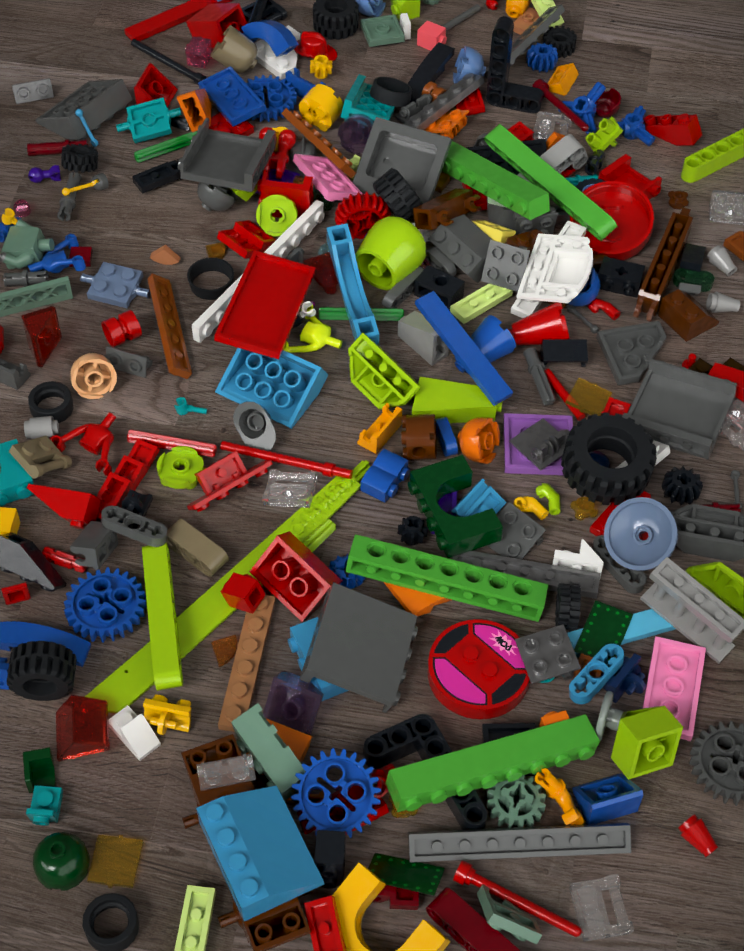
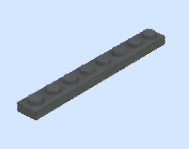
[408,823,631,862]

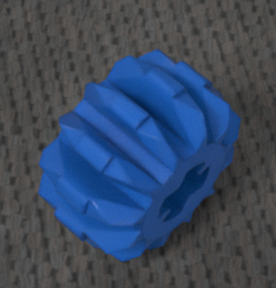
[526,42,558,73]

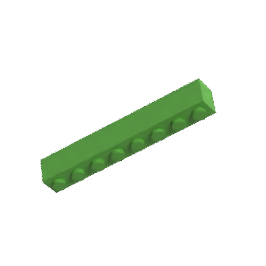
[442,141,550,220]
[385,714,600,812]

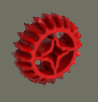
[335,191,391,240]

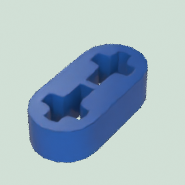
[435,417,458,457]

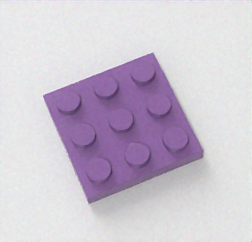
[503,413,573,475]

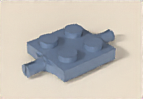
[80,262,151,309]

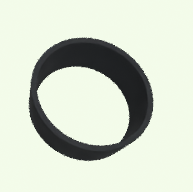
[369,77,412,107]
[187,258,234,300]

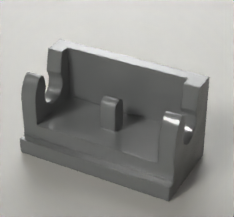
[0,358,31,390]
[70,521,118,570]

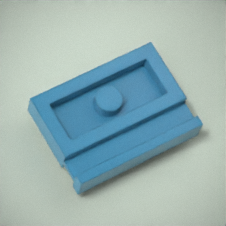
[451,478,507,517]

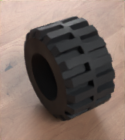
[313,0,359,40]
[373,168,423,221]
[7,641,77,701]

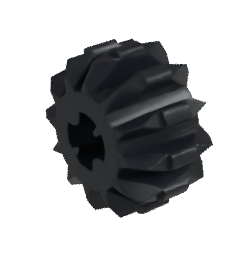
[661,465,703,506]

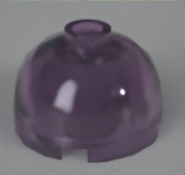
[338,114,374,155]

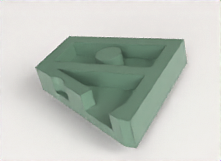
[477,884,542,944]

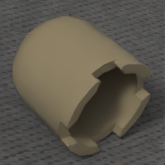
[210,25,258,74]

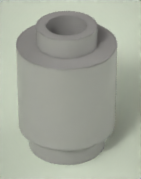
[24,416,59,439]

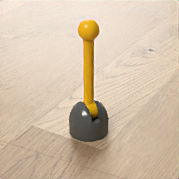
[62,173,109,196]

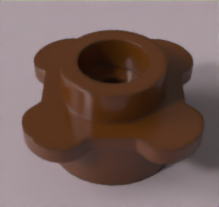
[668,191,689,209]

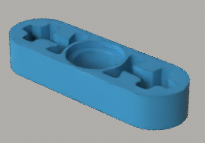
[569,644,624,704]

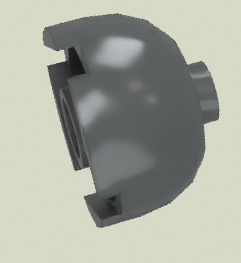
[197,182,239,212]

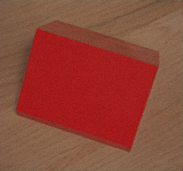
[134,63,178,108]

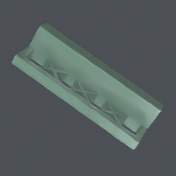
[0,276,73,317]

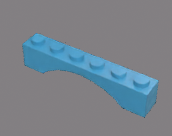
[327,223,380,346]

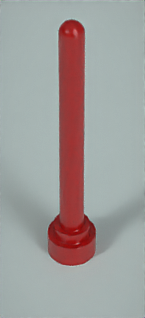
[453,860,582,937]

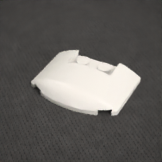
[517,233,593,303]

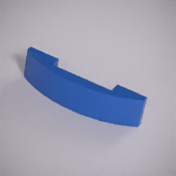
[0,621,91,667]

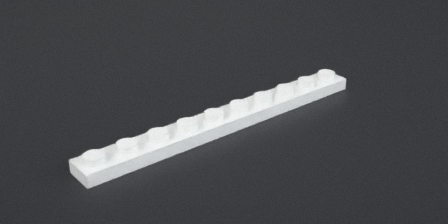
[192,200,325,343]

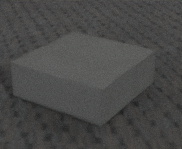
[678,282,701,296]

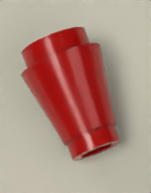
[678,814,718,857]

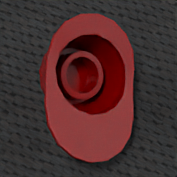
[294,31,337,61]

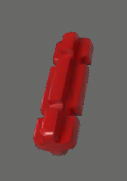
[42,546,87,573]

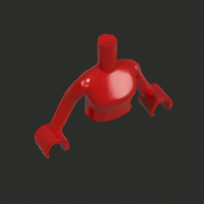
[50,412,116,476]

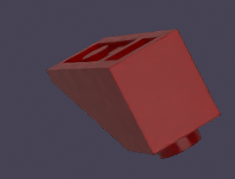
[27,484,101,529]

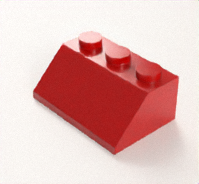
[249,531,342,622]

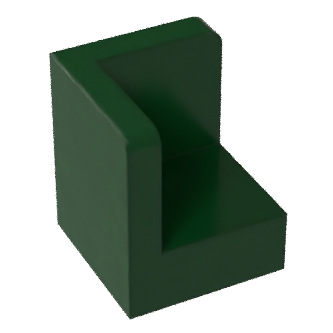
[23,747,56,793]

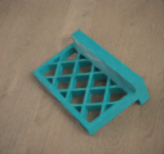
[341,74,395,121]

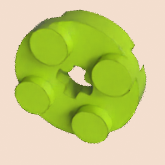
[256,194,298,237]
[157,446,204,489]

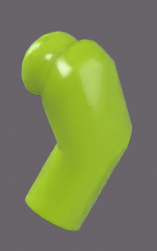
[536,483,560,515]

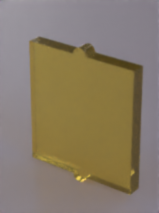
[565,378,612,416]
[87,835,144,888]

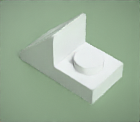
[552,539,604,577]
[107,705,161,761]

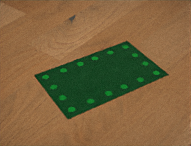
[574,600,633,664]
[368,853,445,896]

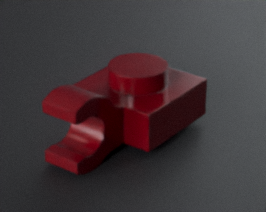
[373,885,419,910]

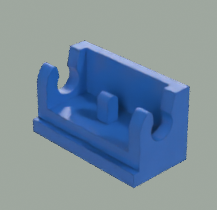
[286,68,326,99]

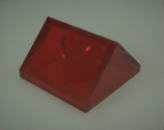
[21,306,62,368]
[56,695,110,761]

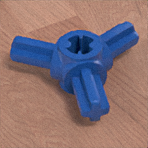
[558,82,606,134]
[617,106,655,146]

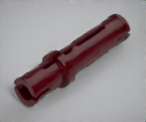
[27,139,89,156]

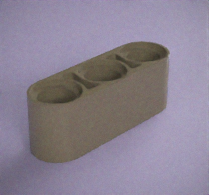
[166,519,229,577]

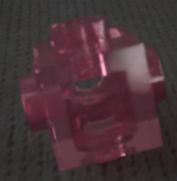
[185,37,214,68]

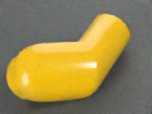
[513,496,549,520]

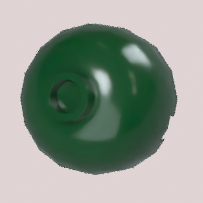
[33,832,90,891]

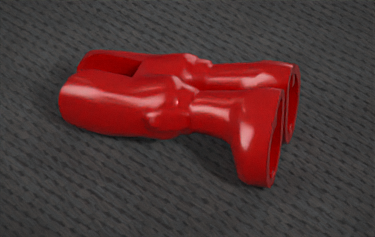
[259,127,296,179]

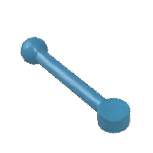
[75,109,99,147]

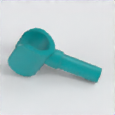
[174,397,207,415]

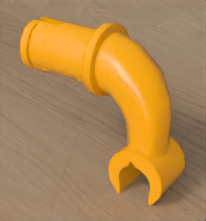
[535,768,585,825]

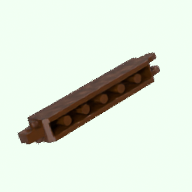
[633,207,693,322]

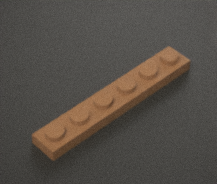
[218,595,276,732]

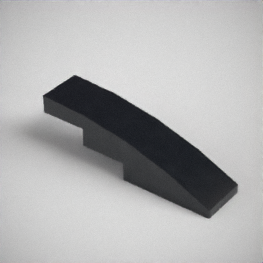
[408,42,455,103]

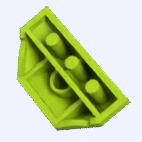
[348,333,421,410]
[685,561,744,619]

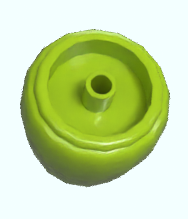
[355,216,426,290]

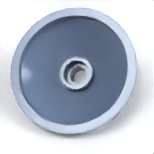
[604,497,678,571]

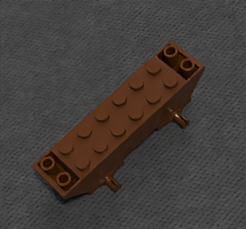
[181,734,312,951]

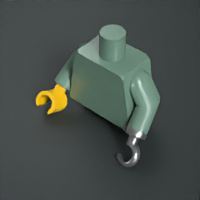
[0,208,55,269]

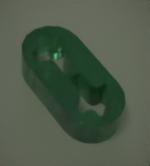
[673,268,715,292]

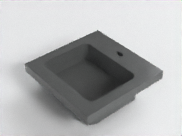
[353,117,452,204]

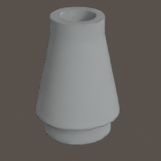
[707,245,737,277]
[706,292,740,313]

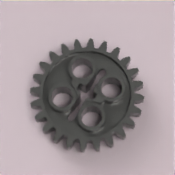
[689,721,744,806]

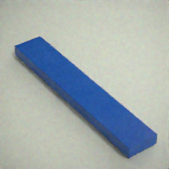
[415,291,513,406]

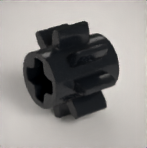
[397,516,428,546]

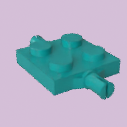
[116,97,182,144]

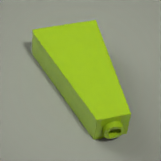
[412,377,503,423]

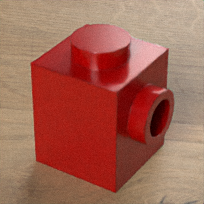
[220,572,266,614]

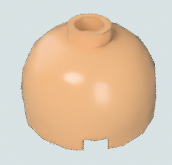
[71,353,117,399]

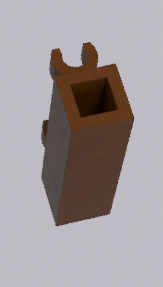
[413,188,481,230]

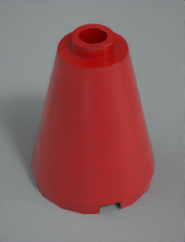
[508,302,569,345]

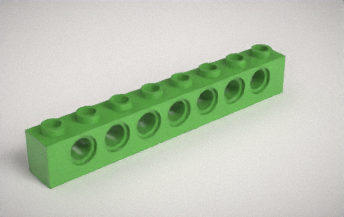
[345,534,548,622]

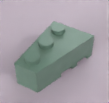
[231,703,305,801]

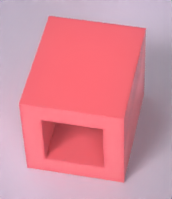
[417,20,447,51]

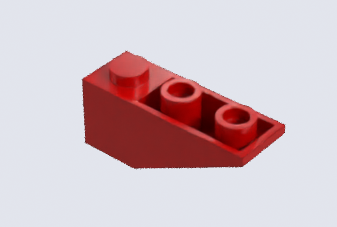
[643,113,702,146]

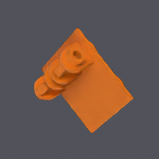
[424,109,469,139]

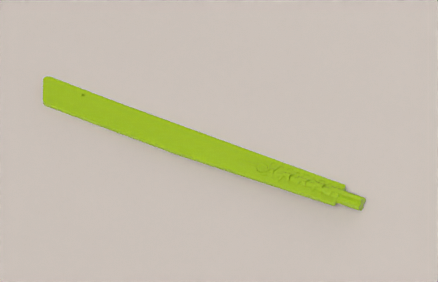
[79,460,371,713]

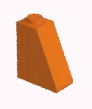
[177,88,212,132]

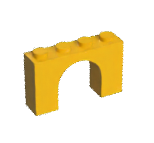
[332,863,451,951]

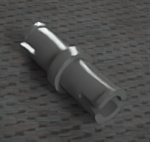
[3,270,49,287]

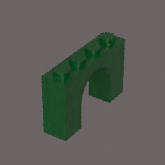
[407,455,503,558]

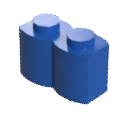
[360,449,410,503]

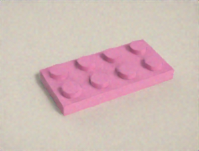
[293,154,363,202]
[642,636,706,741]

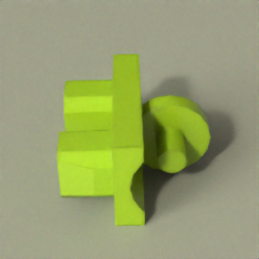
[585,116,624,152]

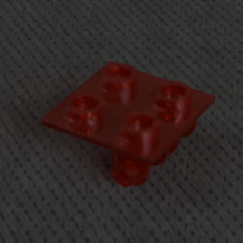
[303,252,361,295]

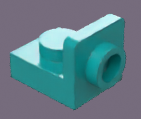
[26,785,63,826]

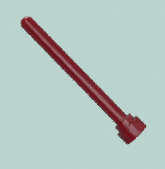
[532,79,589,132]

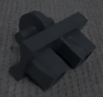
[121,489,153,529]

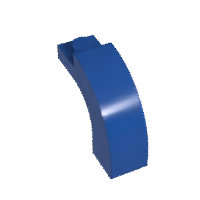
[241,20,299,57]

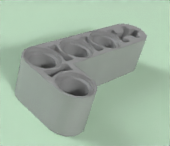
[517,134,588,183]

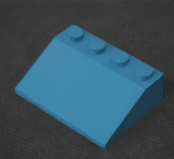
[215,348,328,429]
[196,785,324,922]

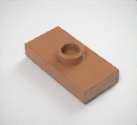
[513,7,539,35]

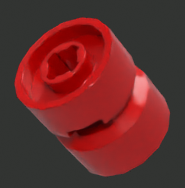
[101,310,142,347]

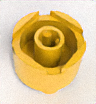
[299,84,344,132]

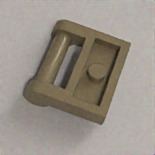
[9,436,72,479]

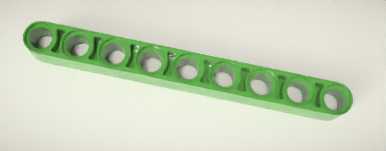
[484,124,617,241]

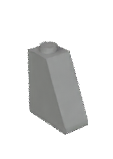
[398,311,449,366]

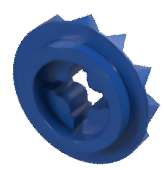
[329,553,366,589]

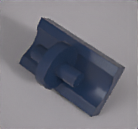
[601,653,646,703]

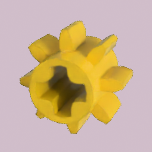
[310,55,332,79]

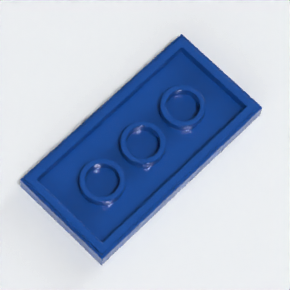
[198,66,267,127]

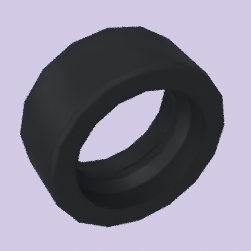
[28,381,74,423]
[82,893,139,951]

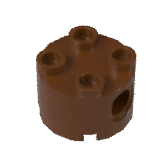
[401,414,437,461]

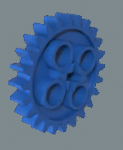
[246,75,297,122]
[64,567,147,643]
[291,748,381,839]

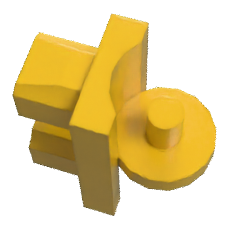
[143,694,191,735]

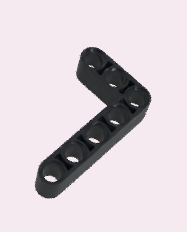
[486,16,544,114]
[363,714,487,830]

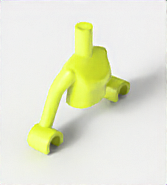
[283,305,343,353]

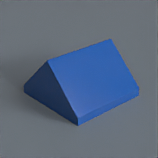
[572,773,644,825]

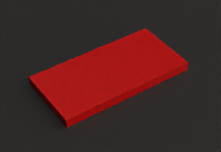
[214,250,316,360]

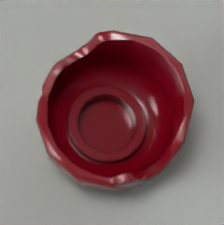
[595,88,622,118]

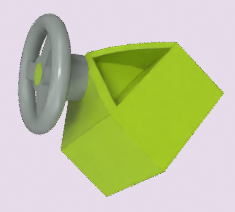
[595,691,683,780]

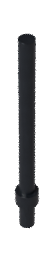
[131,39,206,85]

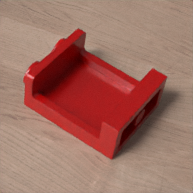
[598,154,662,200]
[257,172,314,218]

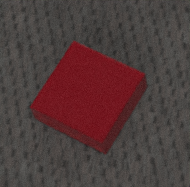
[69,247,93,267]

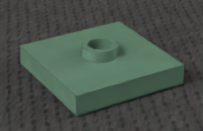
[360,14,405,47]

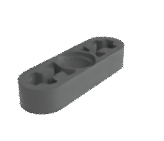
[382,266,424,308]
[101,506,167,547]
[592,535,647,594]

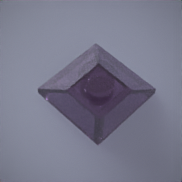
[263,670,324,736]

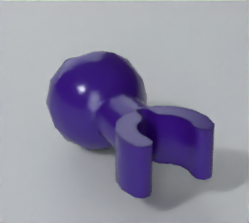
[28,165,61,183]

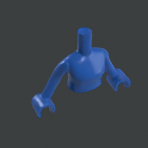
[28,234,86,273]

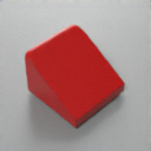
[1,582,31,605]

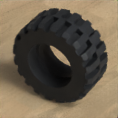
[561,413,657,505]

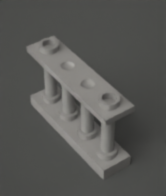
[640,557,744,664]

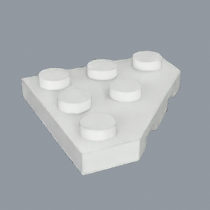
[255,25,301,80]

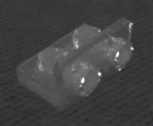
[709,190,744,225]

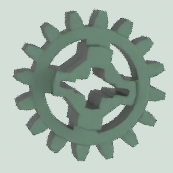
[486,775,546,828]

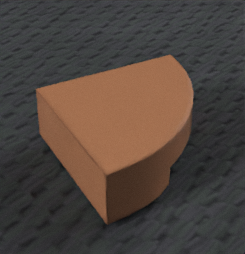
[150,245,180,265]

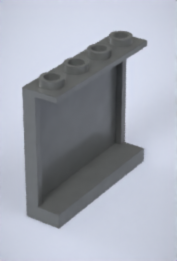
[178,118,276,192]
[622,358,737,460]
[299,582,418,713]

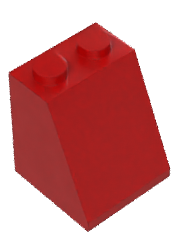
[186,3,247,49]

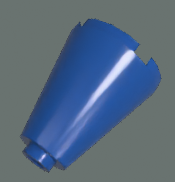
[455,315,516,373]

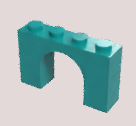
[0,439,34,506]

